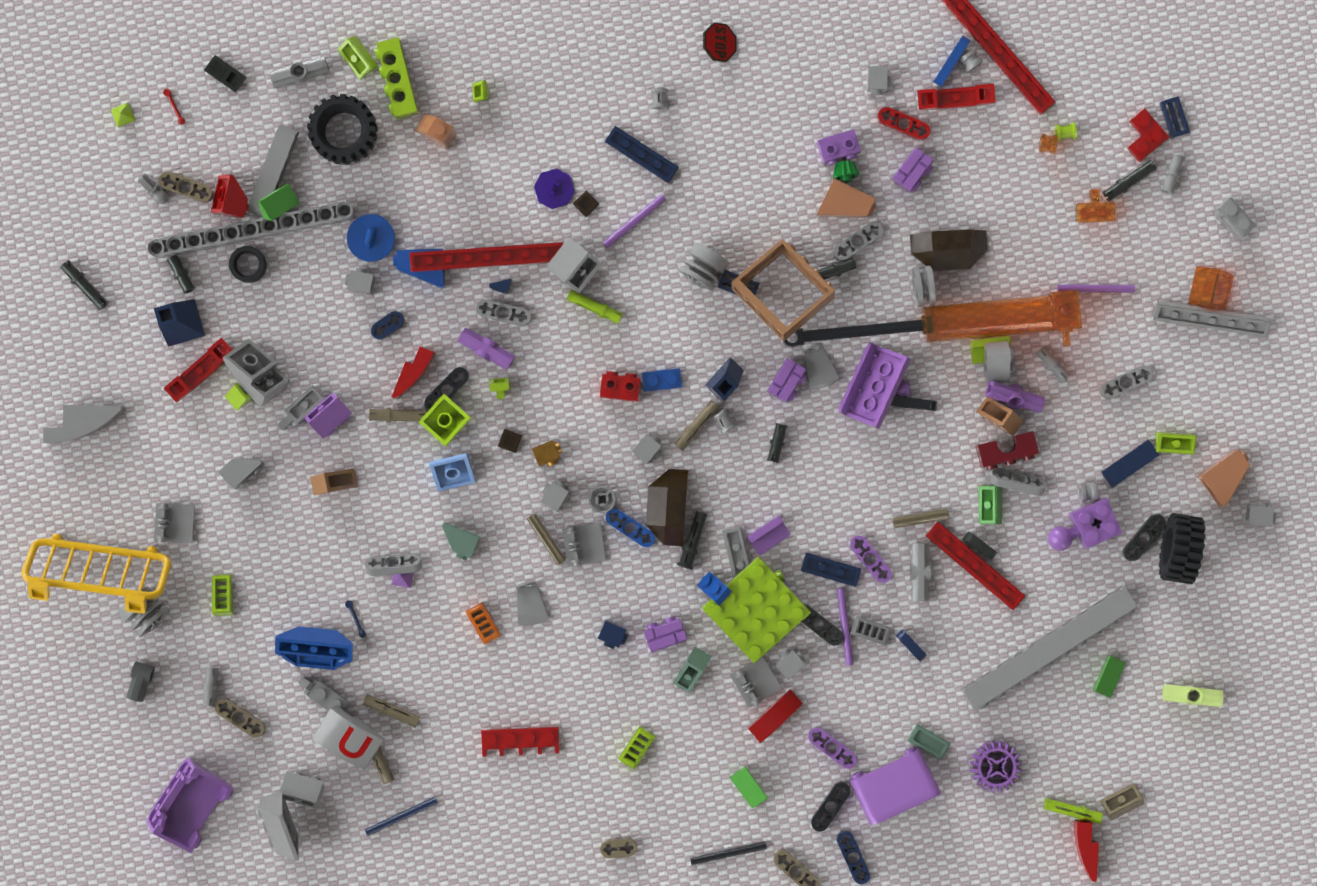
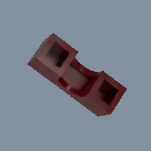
[975,431,1039,470]

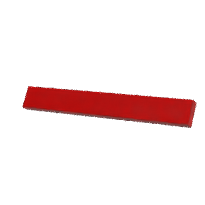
[941,0,1056,115]
[409,242,563,272]

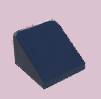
[489,279,512,294]

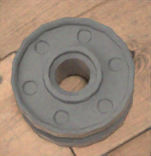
[912,266,936,307]

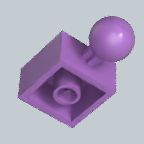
[1048,498,1122,551]

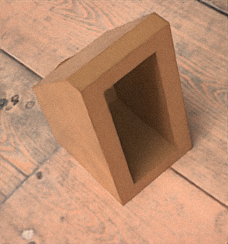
[976,397,1024,436]
[310,468,358,495]

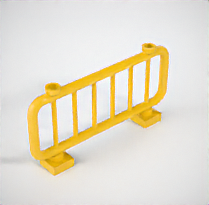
[21,533,171,614]

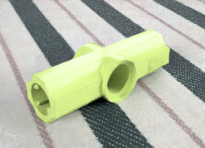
[1162,684,1224,707]

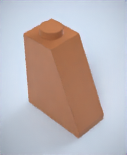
[414,114,457,150]
[817,178,877,218]
[1197,449,1250,507]

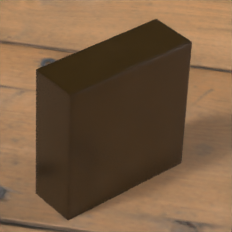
[573,190,600,218]
[498,429,523,453]

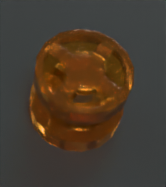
[1039,133,1058,154]

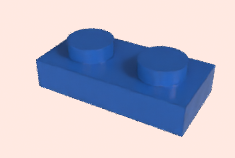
[642,368,682,392]
[697,571,732,606]

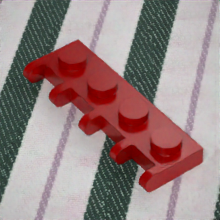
[481,726,559,757]

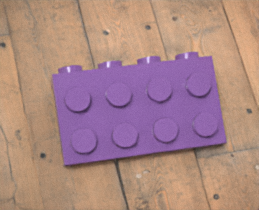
[838,342,911,429]

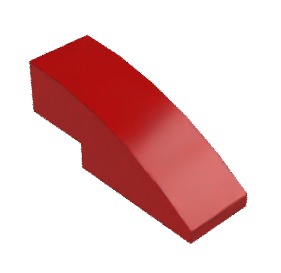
[391,347,436,399]
[747,689,803,743]
[1074,820,1099,882]

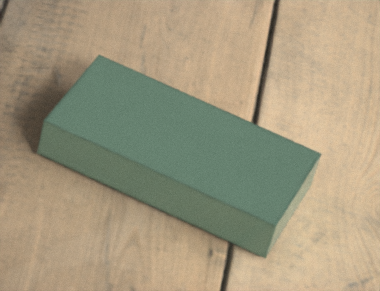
[907,724,950,760]

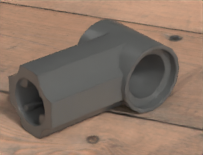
[126,661,155,702]

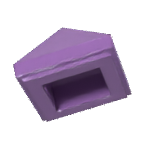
[391,573,413,588]

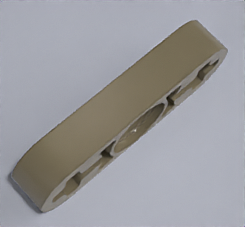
[159,172,213,203]
[215,698,266,738]
[773,849,820,886]

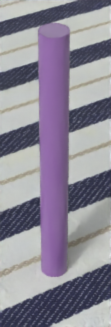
[603,194,666,248]
[1057,285,1135,293]
[837,588,854,666]

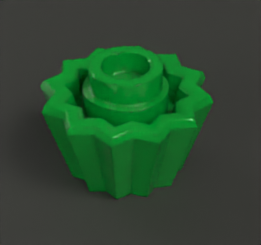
[833,160,860,183]

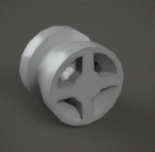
[959,49,983,72]
[1079,482,1098,502]

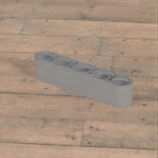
[248,125,299,217]

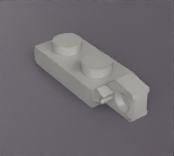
[277,385,325,431]
[299,676,350,711]

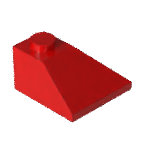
[210,175,249,218]

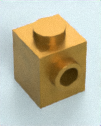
[532,440,563,467]

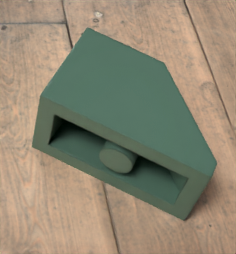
[442,523,480,560]
[673,647,711,693]

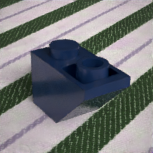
[705,357,744,401]

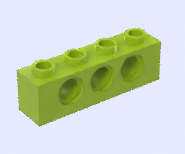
[374,37,419,120]

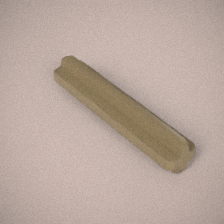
[892,509,949,528]
[527,514,565,565]

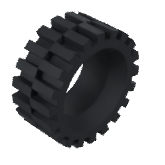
[307,94,378,165]
[1159,513,1206,585]

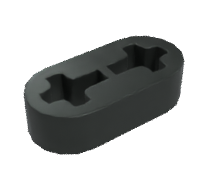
[963,531,997,560]

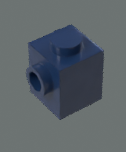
[598,620,629,649]

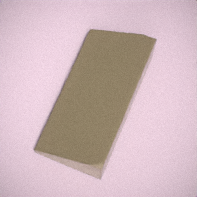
[1100,783,1144,821]

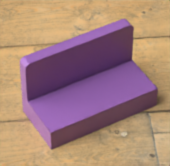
[747,515,790,555]

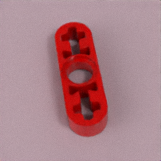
[877,107,930,141]

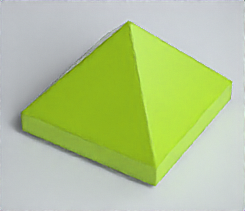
[472,80,490,103]
[111,103,136,127]

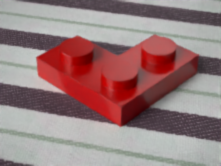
[1127,108,1169,162]

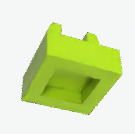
[490,377,510,399]

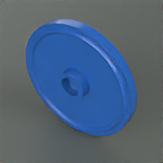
[347,214,395,262]

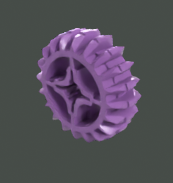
[970,740,1022,793]

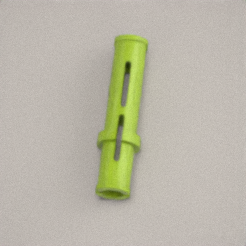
[566,289,623,324]
[1043,798,1103,825]

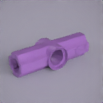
[457,327,516,370]
[985,381,1045,413]

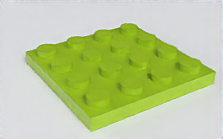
[702,556,811,663]

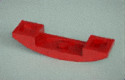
[917,83,996,110]
[163,337,233,403]

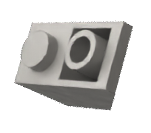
[218,459,265,489]

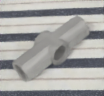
[269,56,330,89]
[910,543,931,601]

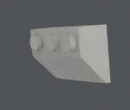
[257,792,299,861]

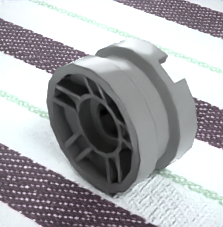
[589,486,616,513]

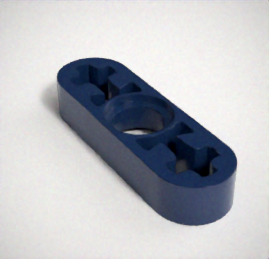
[836,830,870,884]

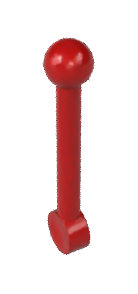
[163,89,185,125]

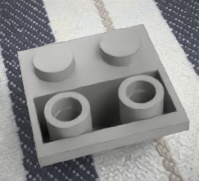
[546,237,603,294]

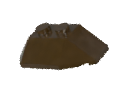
[910,229,987,271]
[646,469,688,547]

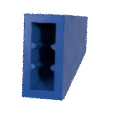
[393,249,445,289]

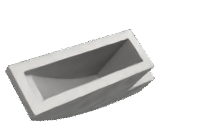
[43,405,125,444]

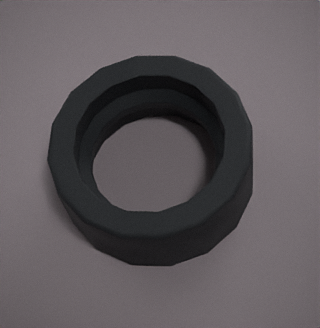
[229,246,267,283]

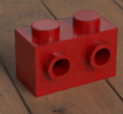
[600,371,641,402]

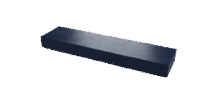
[605,126,679,184]

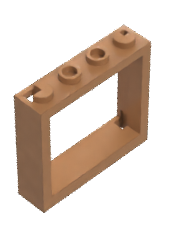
[731,239,835,342]

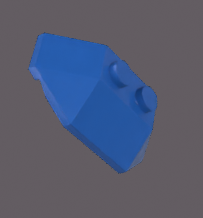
[275,626,353,670]

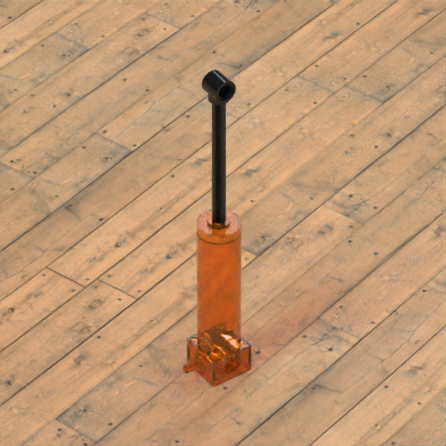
[783,290,1082,348]

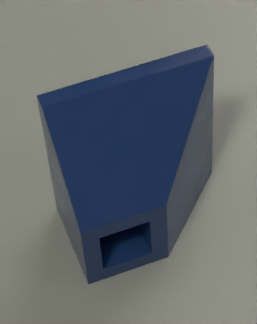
[154,299,206,347]

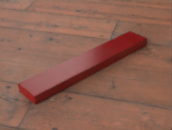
[925,521,1025,611]

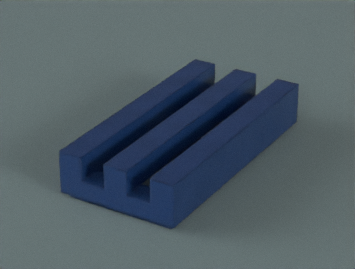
[1159,96,1190,139]
[717,270,760,295]

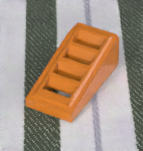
[465,602,501,645]

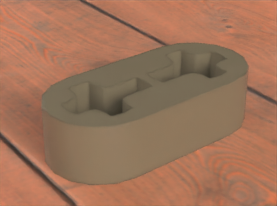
[600,838,637,858]

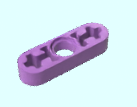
[850,535,892,583]
[808,727,857,769]

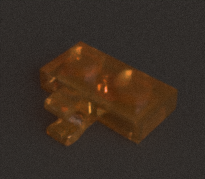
[1075,189,1115,223]

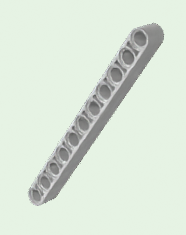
[147,202,355,258]

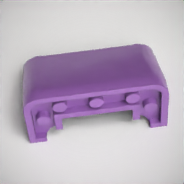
[849,747,941,825]
[147,758,233,853]

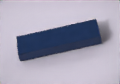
[1101,439,1159,488]
[800,553,861,587]

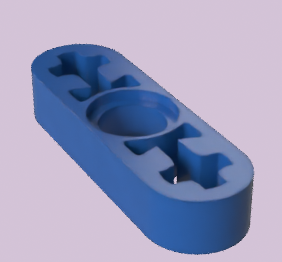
[933,35,971,87]
[606,509,655,547]

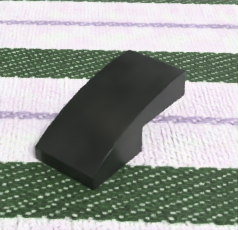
[204,55,247,93]

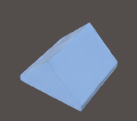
[429,453,475,492]

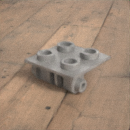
[154,503,195,544]
[562,523,606,567]
[730,656,782,708]

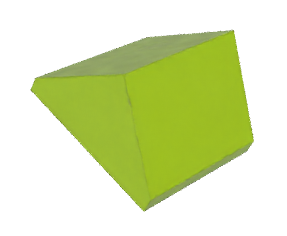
[419,394,472,447]

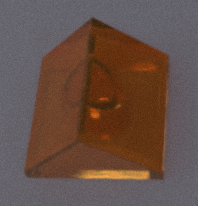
[1187,266,1234,311]

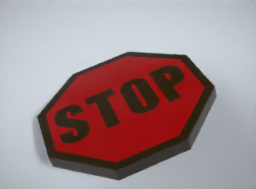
[703,22,737,62]

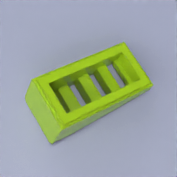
[212,575,234,616]
[618,726,656,770]

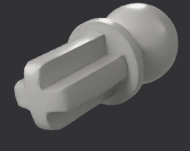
[138,173,168,204]

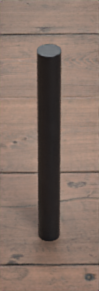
[690,842,767,865]

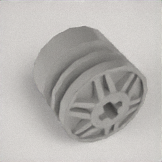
[679,242,729,291]
[117,586,170,637]

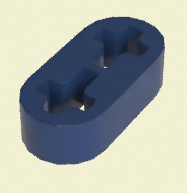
[371,311,405,340]
[895,629,927,662]

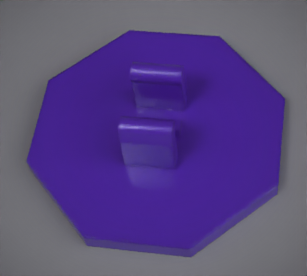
[534,168,575,209]

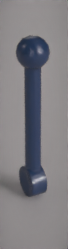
[345,600,366,638]

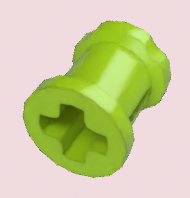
[1055,122,1077,142]

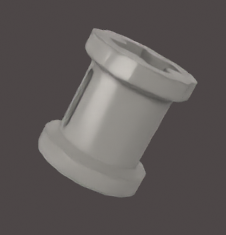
[651,88,668,110]
[713,409,737,434]

